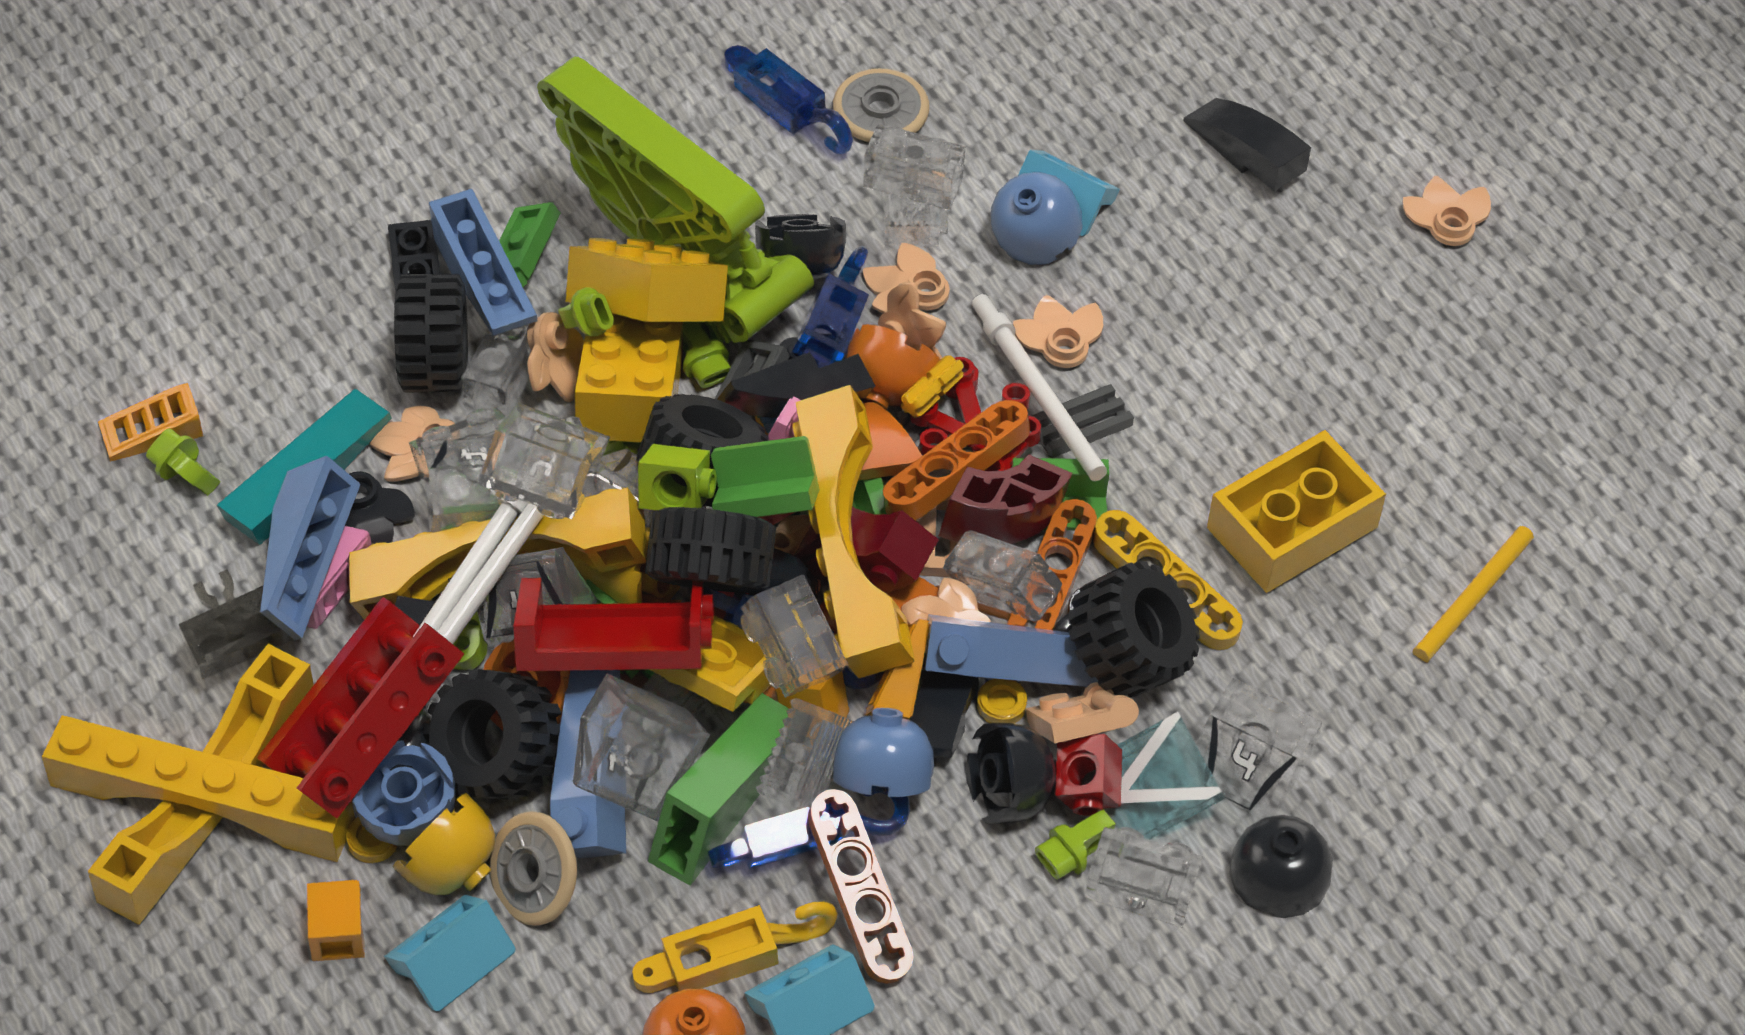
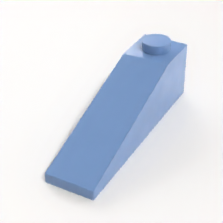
[429,189,538,336]
[260,456,360,640]
[922,614,1098,687]
[550,670,626,858]

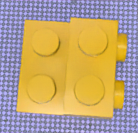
[649,615,783,712]

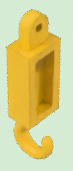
[632,901,838,993]

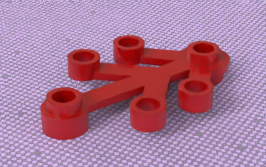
[910,357,1041,471]

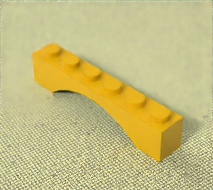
[793,385,915,678]
[349,487,647,620]
[88,643,314,925]
[42,715,355,862]

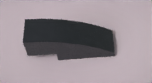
[1183,98,1311,191]
[717,352,876,418]

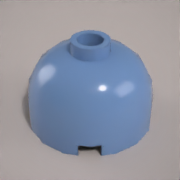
[991,172,1082,265]
[832,708,934,797]
[352,741,455,846]

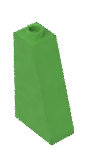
[648,693,804,886]

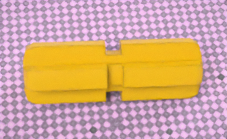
[901,355,964,418]

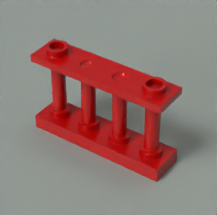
[257,597,464,819]

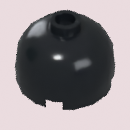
[755,214,846,287]
[966,723,1056,823]
[1229,815,1333,918]

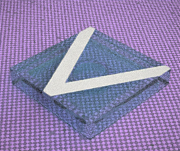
[1115,712,1225,846]

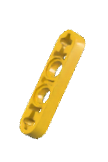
[1093,510,1243,650]

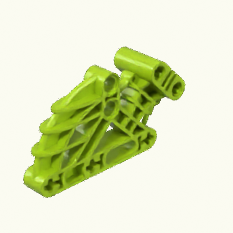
[537,56,814,343]

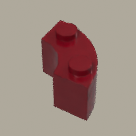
[938,454,1073,547]
[793,507,939,593]

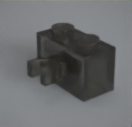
[178,569,293,681]

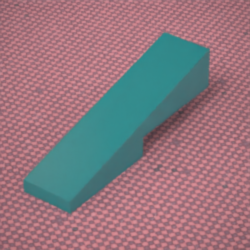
[217,388,392,545]

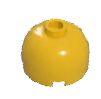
[393,793,495,896]

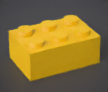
[565,238,728,322]
[575,313,683,443]
[1207,430,1386,593]

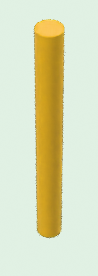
[1412,526,1534,663]

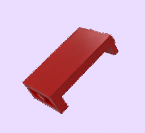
[513,578,714,671]

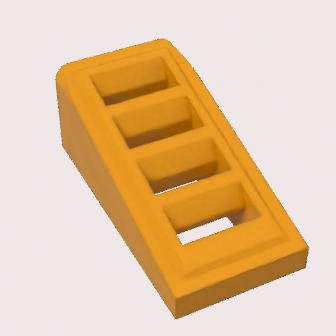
[98,383,203,462]
[865,619,930,719]

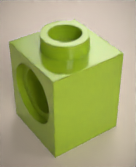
[638,444,717,510]

